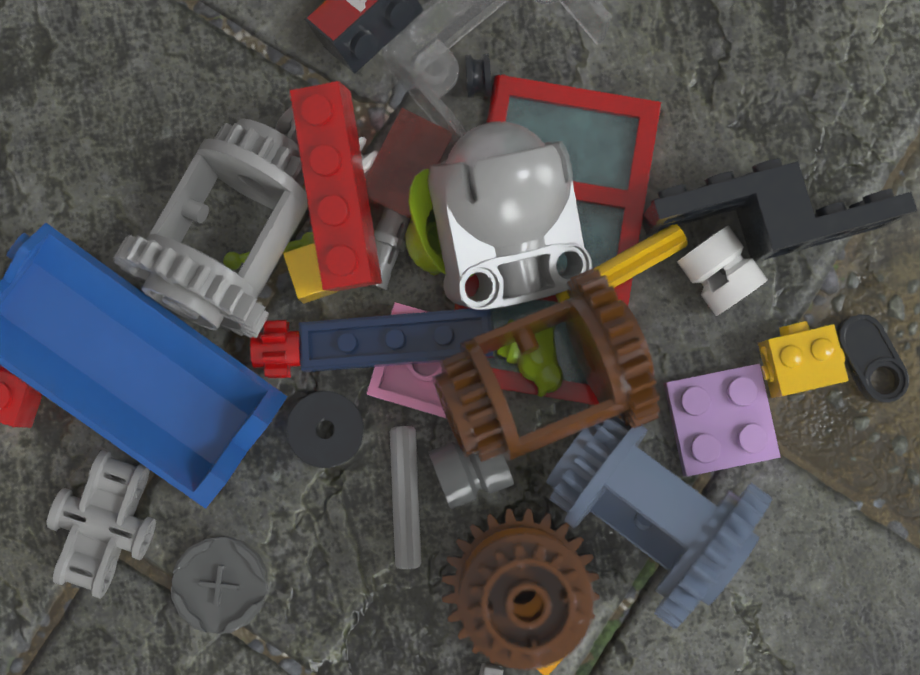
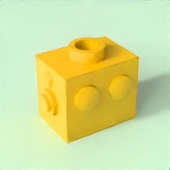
[758,321,849,398]

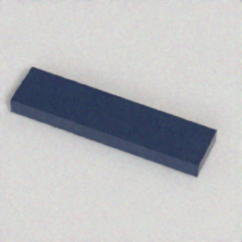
[299,309,495,372]

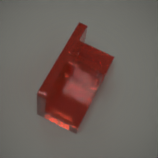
[365,108,452,218]

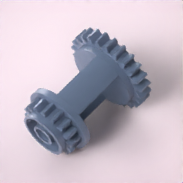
[546,416,772,629]

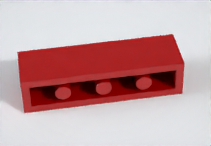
[289,81,382,291]

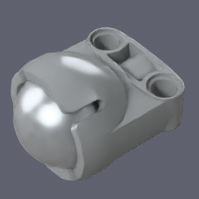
[427,121,592,310]

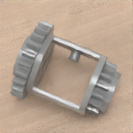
[113,119,308,338]

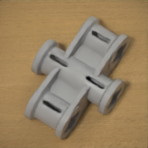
[47,450,156,599]

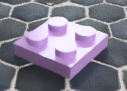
[664,364,781,477]

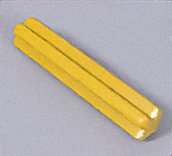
[556,225,688,302]

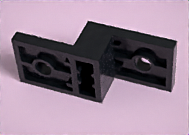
[642,158,917,263]

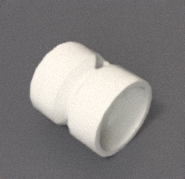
[677,225,768,316]

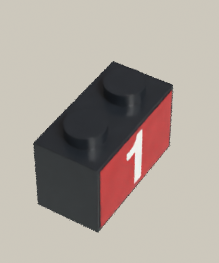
[304,0,424,74]

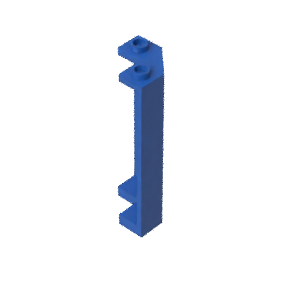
[0,223,288,509]

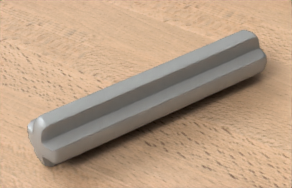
[390,426,421,569]

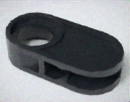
[836,314,909,403]

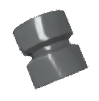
[428,442,514,509]

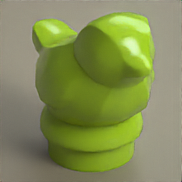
[497,319,563,397]

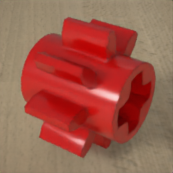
[250,320,301,378]

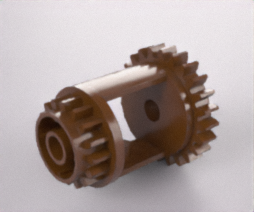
[433,269,660,462]
[442,508,600,670]

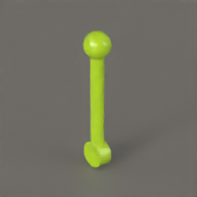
[223,232,315,270]

